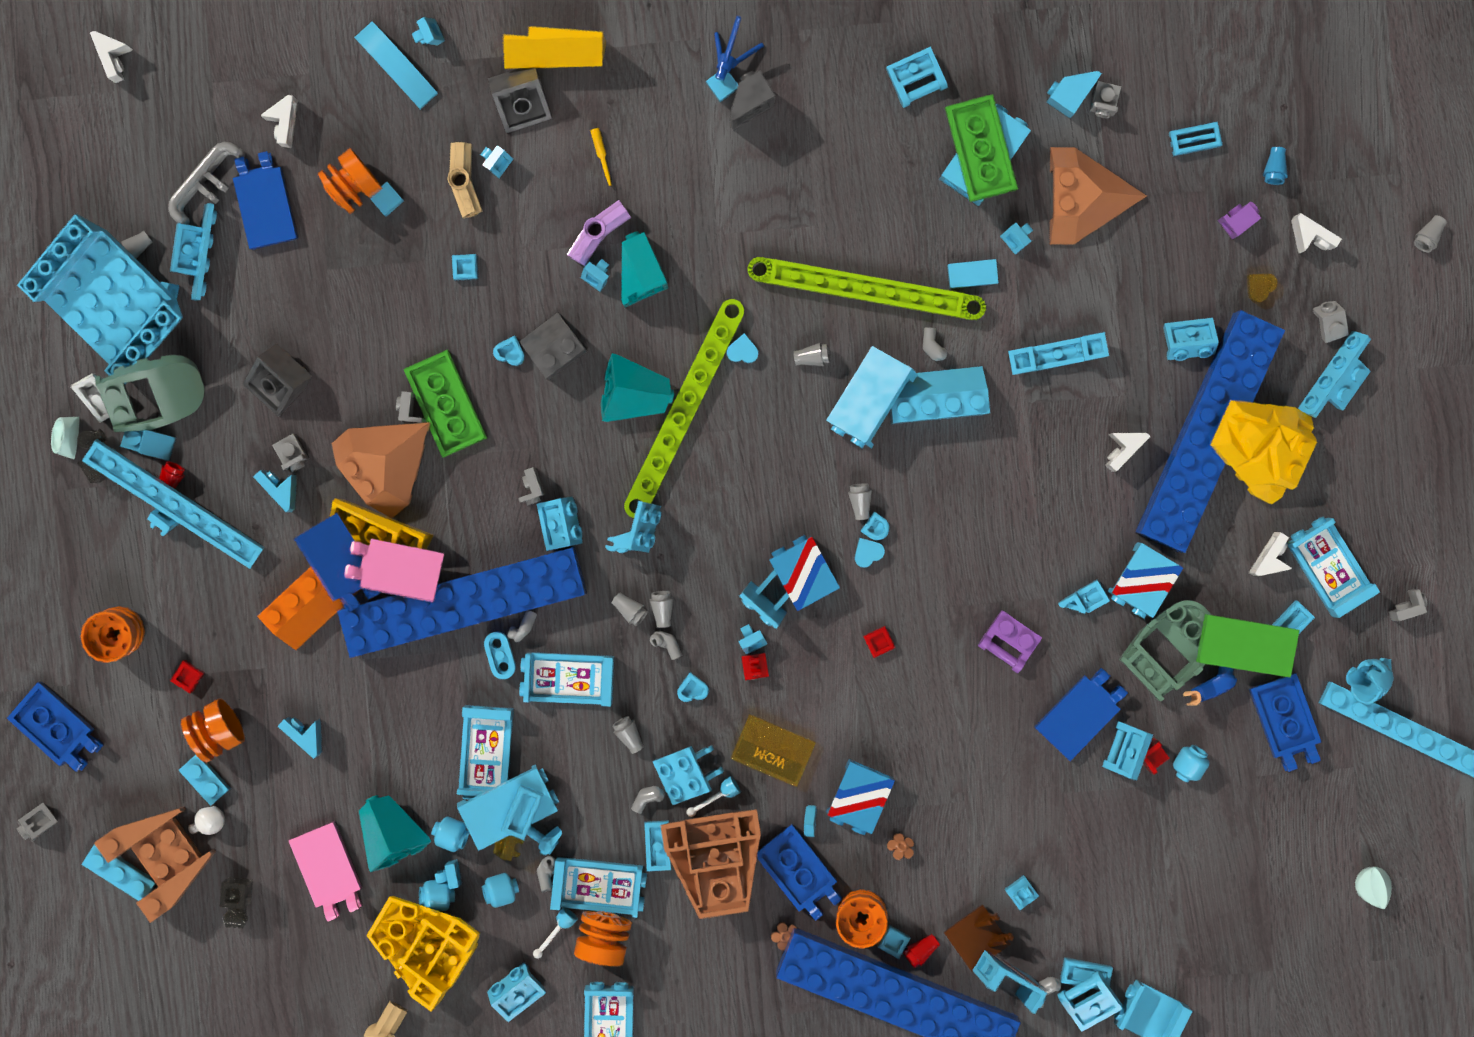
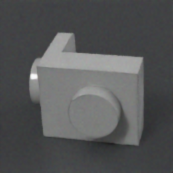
[1313,301,1349,343]
[396,391,426,424]

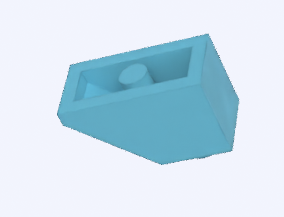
[1047,71,1102,118]

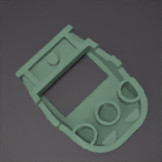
[95,355,205,432]
[1119,600,1211,702]

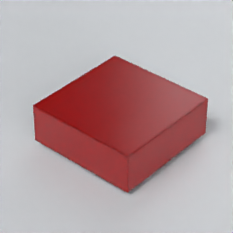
[863,626,895,658]
[170,660,205,694]

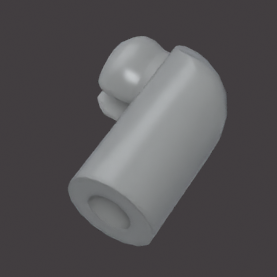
[650,631,683,660]
[631,786,665,814]
[1038,977,1061,1008]

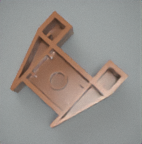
[94,807,216,923]

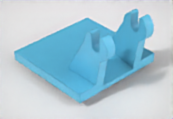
[605,501,661,553]
[740,569,789,629]
[653,745,724,805]

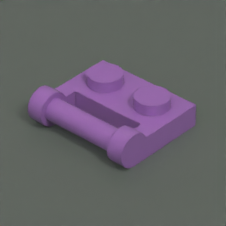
[978,610,1042,673]

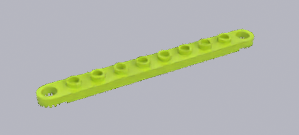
[747,257,986,320]
[624,299,744,518]

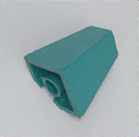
[621,231,669,307]
[601,353,674,422]
[359,795,431,872]

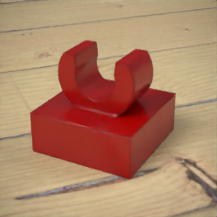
[741,652,769,680]

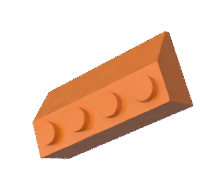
[257,567,362,650]

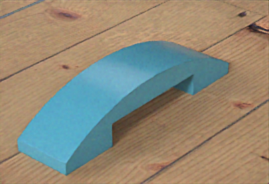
[354,22,438,109]
[1008,332,1109,375]

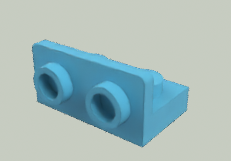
[1163,318,1219,361]
[537,496,582,551]
[487,963,546,1022]

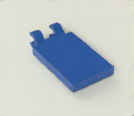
[233,151,298,250]
[294,513,380,612]
[1034,668,1128,761]
[1249,673,1321,772]
[7,682,104,772]
[757,824,842,921]

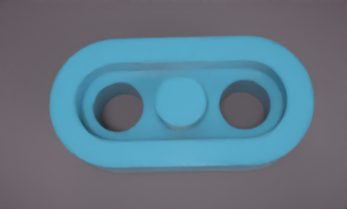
[484,631,516,679]

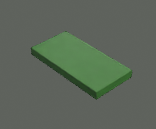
[945,94,1018,202]
[403,350,487,458]
[1196,614,1300,678]

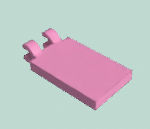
[344,539,444,603]
[289,821,362,921]

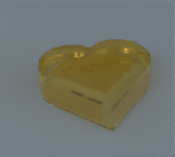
[1247,274,1278,303]

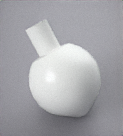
[188,806,225,835]

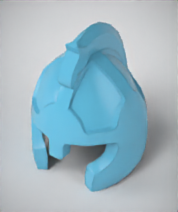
[1346,658,1394,704]

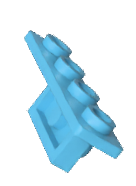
[170,203,217,301]
[1298,331,1371,418]

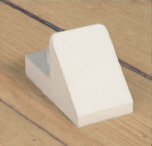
[90,31,133,83]
[261,95,298,148]
[1291,213,1342,253]
[71,373,109,423]
[1106,433,1150,472]
[1249,532,1292,576]

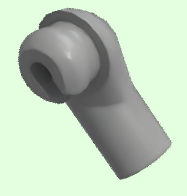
[923,328,947,361]
[507,610,537,642]
[537,856,556,892]

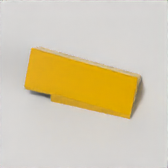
[503,27,606,69]
[330,498,434,550]

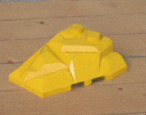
[1210,400,1317,505]
[366,896,480,1011]

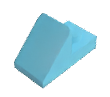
[120,430,176,461]
[253,470,297,512]
[278,717,322,759]

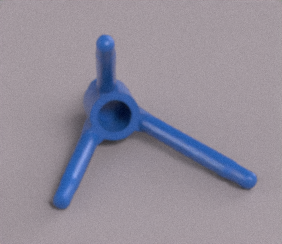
[714,16,764,81]

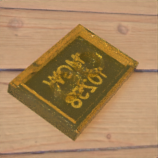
[730,714,816,787]

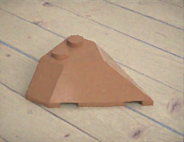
[1050,147,1146,245]
[332,422,431,519]

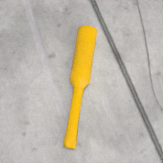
[590,128,612,186]

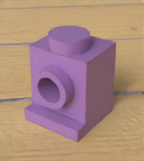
[1218,201,1261,239]

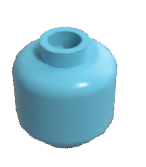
[1173,745,1210,782]
[431,816,469,852]
[482,873,519,908]
[419,880,455,911]

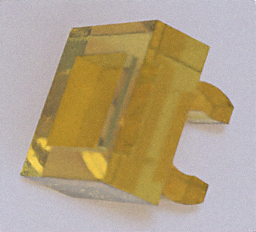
[493,835,524,861]

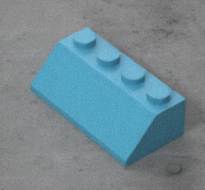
[890,366,990,424]

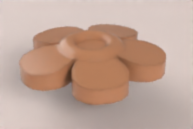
[887,833,914,860]
[771,922,797,950]

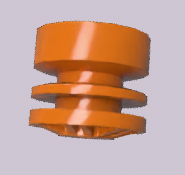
[317,148,383,214]
[81,606,145,663]
[181,698,245,763]
[836,889,888,948]
[574,911,632,966]

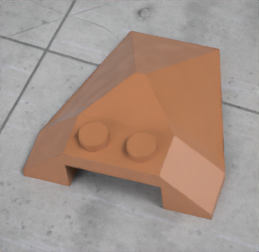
[661,809,761,919]

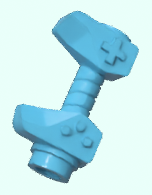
[527,825,562,856]

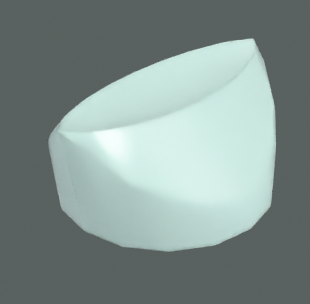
[51,417,79,459]
[1355,867,1392,909]

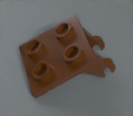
[944,904,1014,972]

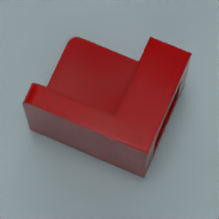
[1143,738,1170,775]

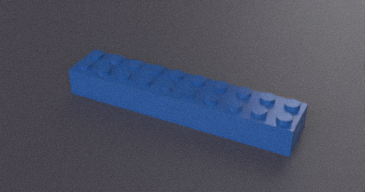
[1135,310,1285,553]
[337,547,587,658]
[776,928,1020,1037]

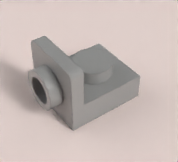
[1090,81,1121,118]
[272,433,309,472]
[518,467,545,506]
[1389,589,1427,621]
[16,803,58,842]

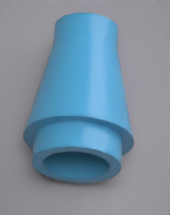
[1263,147,1288,185]

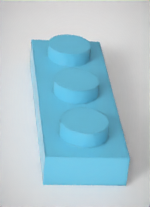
[81,844,156,901]

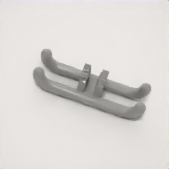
[168,142,245,225]

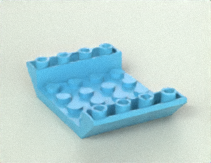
[17,214,183,385]

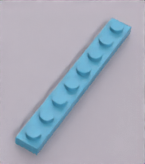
[82,439,265,569]
[1319,681,1474,778]

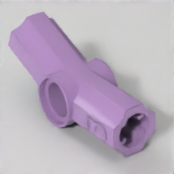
[567,200,631,266]

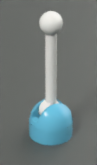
[687,776,741,817]
[533,908,578,959]

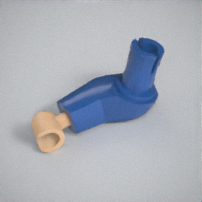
[1183,666,1237,706]

